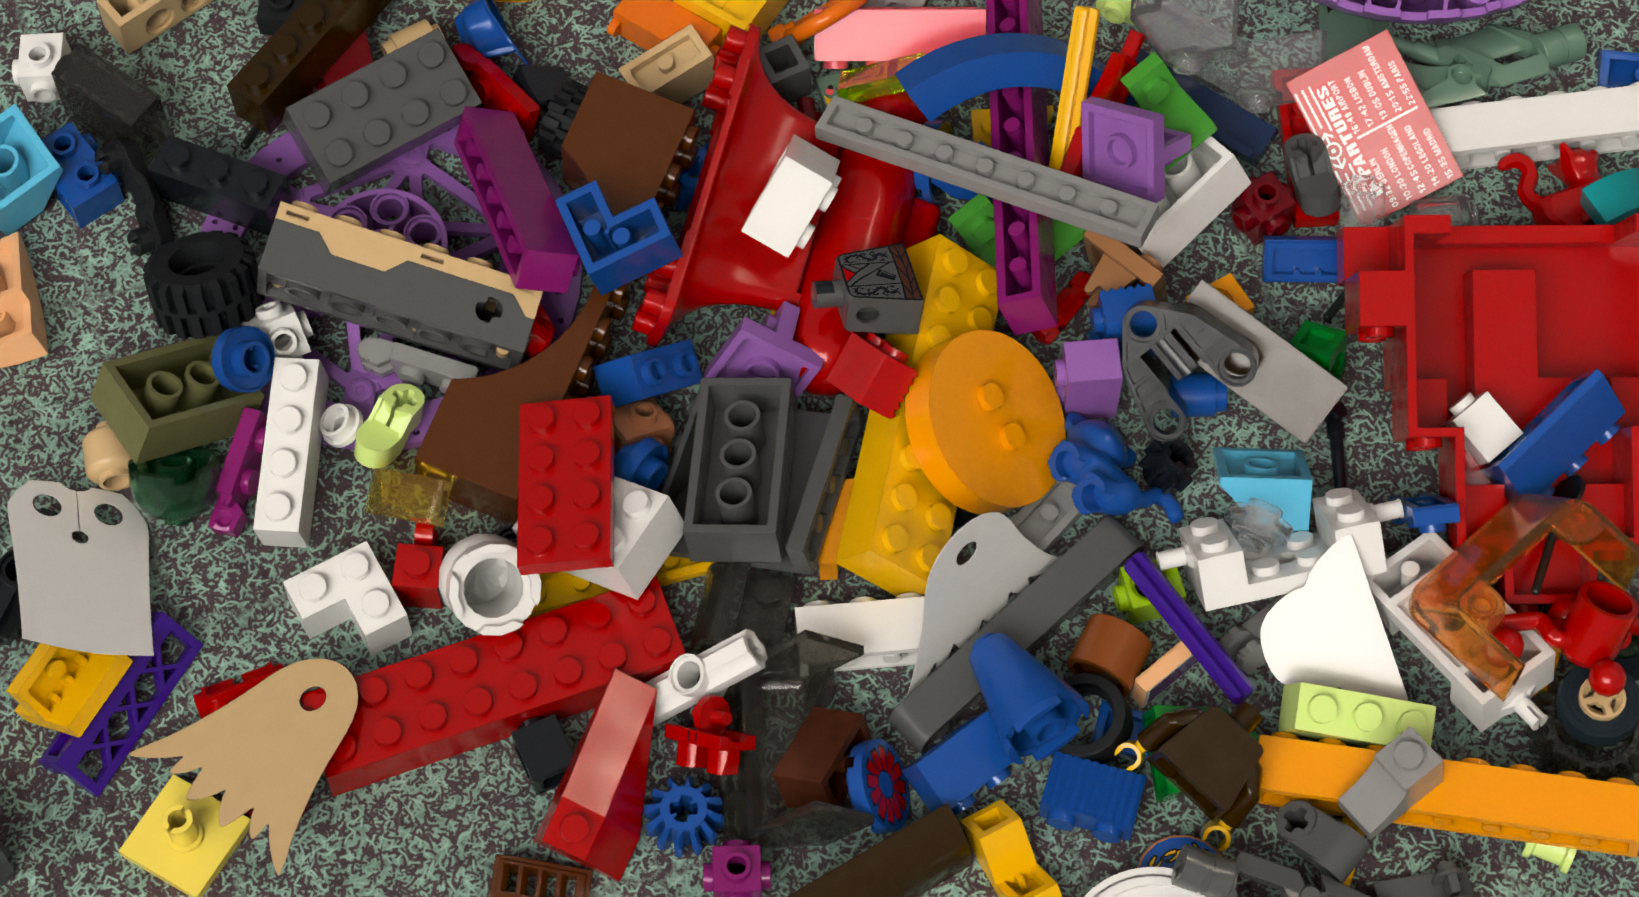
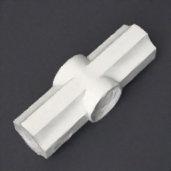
[646,629,768,727]

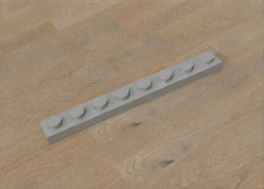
[814,96,1159,248]

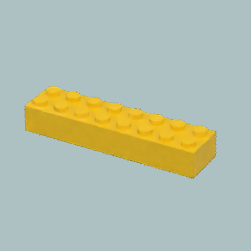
[835,234,999,597]

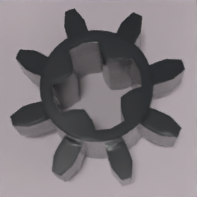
[1138,439,1198,495]

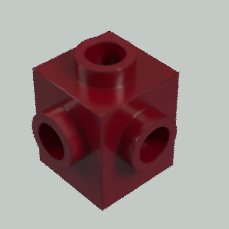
[1230,171,1296,246]

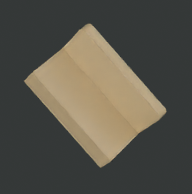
[618,24,715,104]

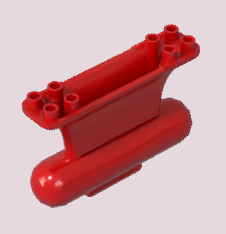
[631,23,941,397]

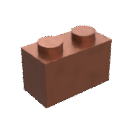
[772,707,872,815]

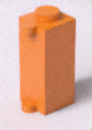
[607,0,722,59]

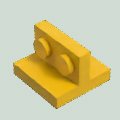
[6,643,133,738]

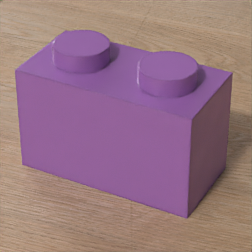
[1052,338,1123,420]

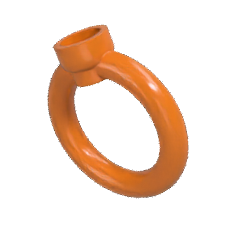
[767,0,868,46]

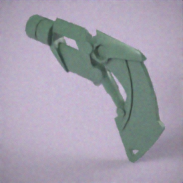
[1318,4,1587,108]

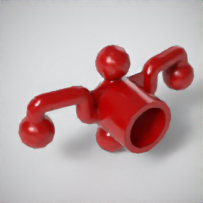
[1486,580,1639,697]

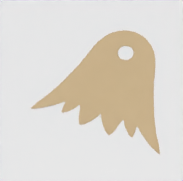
[129,658,358,876]

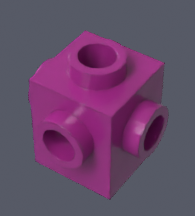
[703,840,771,897]

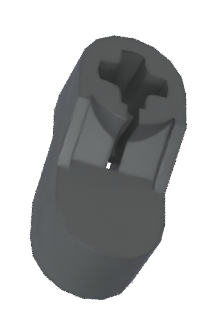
[1284,133,1340,217]

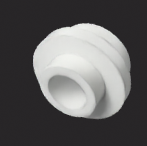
[319,403,363,448]

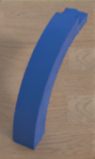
[895,33,1136,122]

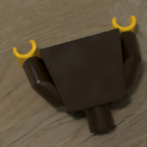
[1114,701,1264,851]

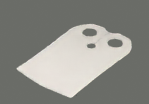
[7,480,154,656]

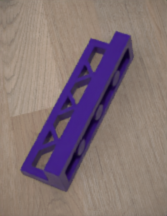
[38,612,203,797]

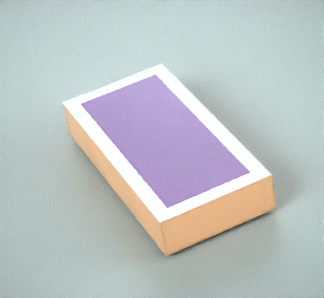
[1132,633,1214,708]

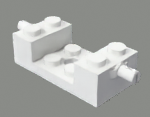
[1155,488,1404,612]
[1366,533,1556,732]

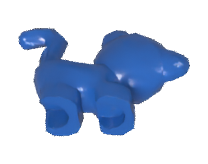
[1048,411,1184,524]

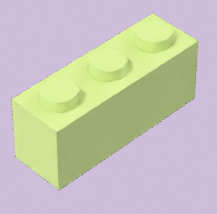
[1278,682,1436,748]

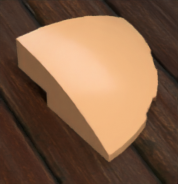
[0,231,49,368]

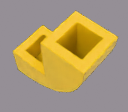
[960,799,1062,897]

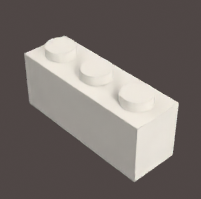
[795,593,925,675]

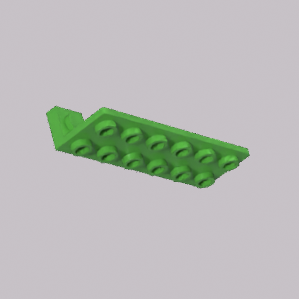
[948,52,1217,268]

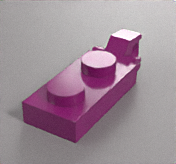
[208,407,267,538]

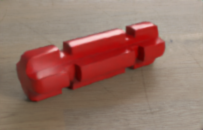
[1031,271,1091,345]

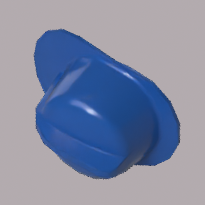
[455,0,531,67]

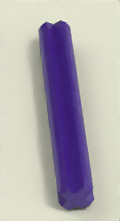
[1124,551,1254,705]

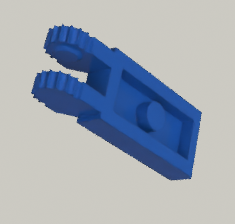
[1388,492,1460,533]

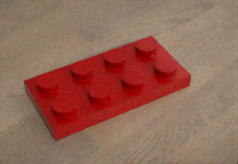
[517,395,615,575]

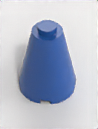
[969,633,1090,764]

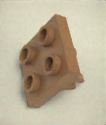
[1083,230,1168,308]

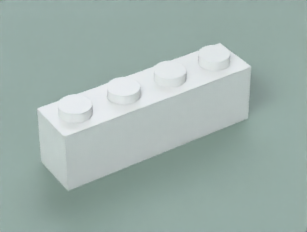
[253,357,329,548]

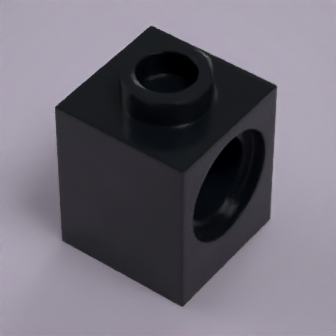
[511,714,574,796]

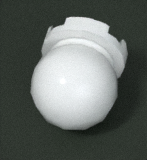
[438,534,541,636]

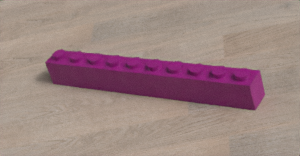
[986,0,1058,336]

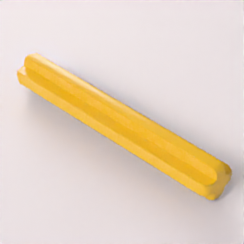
[1049,5,1100,170]

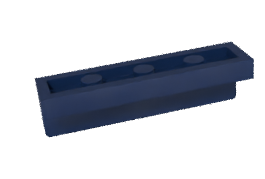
[1135,49,1279,167]

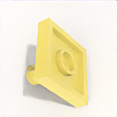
[119,774,251,897]

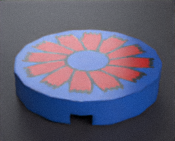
[846,739,910,834]

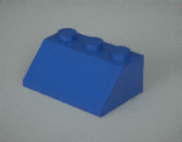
[1480,369,1626,510]

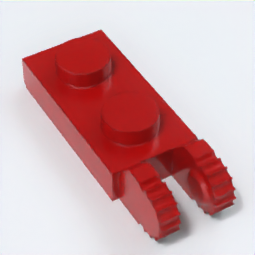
[452,43,541,143]

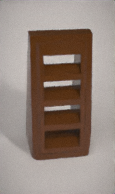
[489,854,593,897]

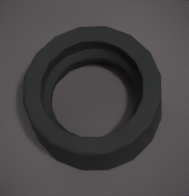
[1058,672,1134,764]

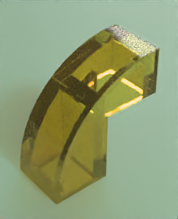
[364,468,453,528]

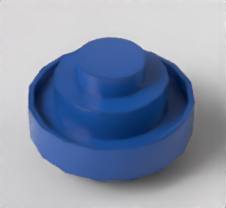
[211,326,276,393]
[614,437,669,491]

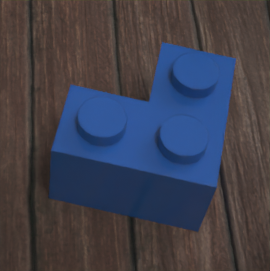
[555,180,683,296]

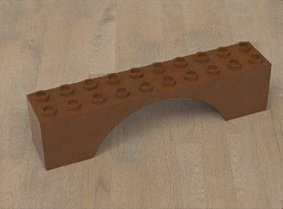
[414,71,699,524]

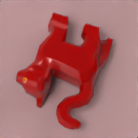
[1497,142,1602,225]

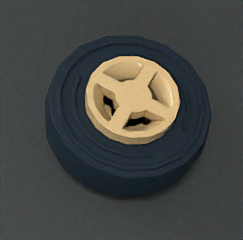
[1555,666,1639,747]

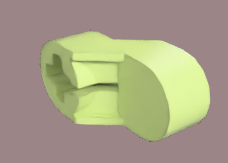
[354,383,425,469]

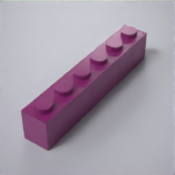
[454,106,581,294]

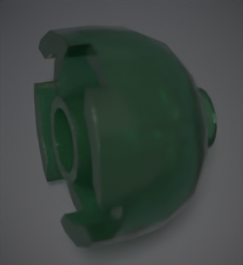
[128,446,220,526]

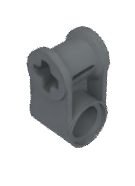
[1275,800,1371,883]

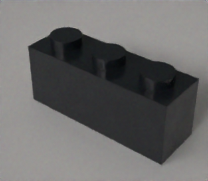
[149,135,294,236]

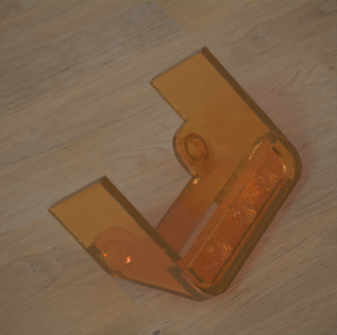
[1408,493,1639,702]

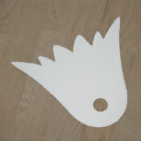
[907,512,1059,696]

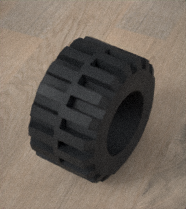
[142,230,265,339]

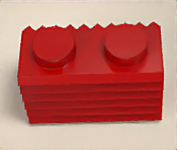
[826,332,918,419]

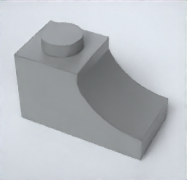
[1338,726,1443,840]

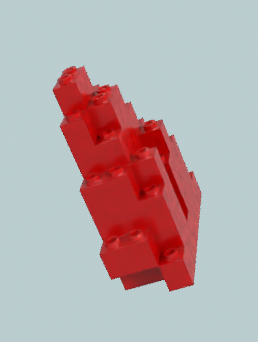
[1336,213,1639,613]

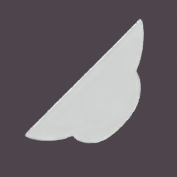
[1260,534,1408,701]

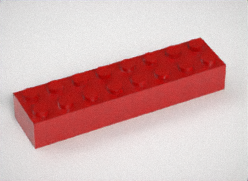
[300,576,686,797]

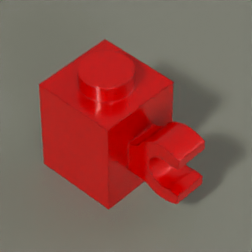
[391,518,445,609]

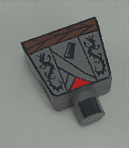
[811,243,924,335]

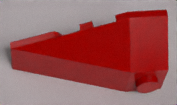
[533,669,657,882]

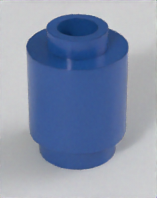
[1166,372,1227,418]

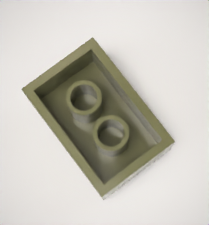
[90,335,265,464]

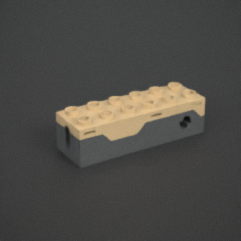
[257,201,555,371]

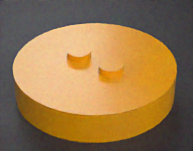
[905,330,1066,515]

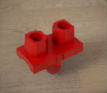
[664,694,756,775]

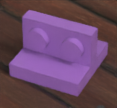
[1081,96,1191,203]
[703,301,824,400]

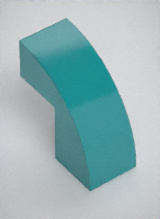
[1580,168,1639,225]

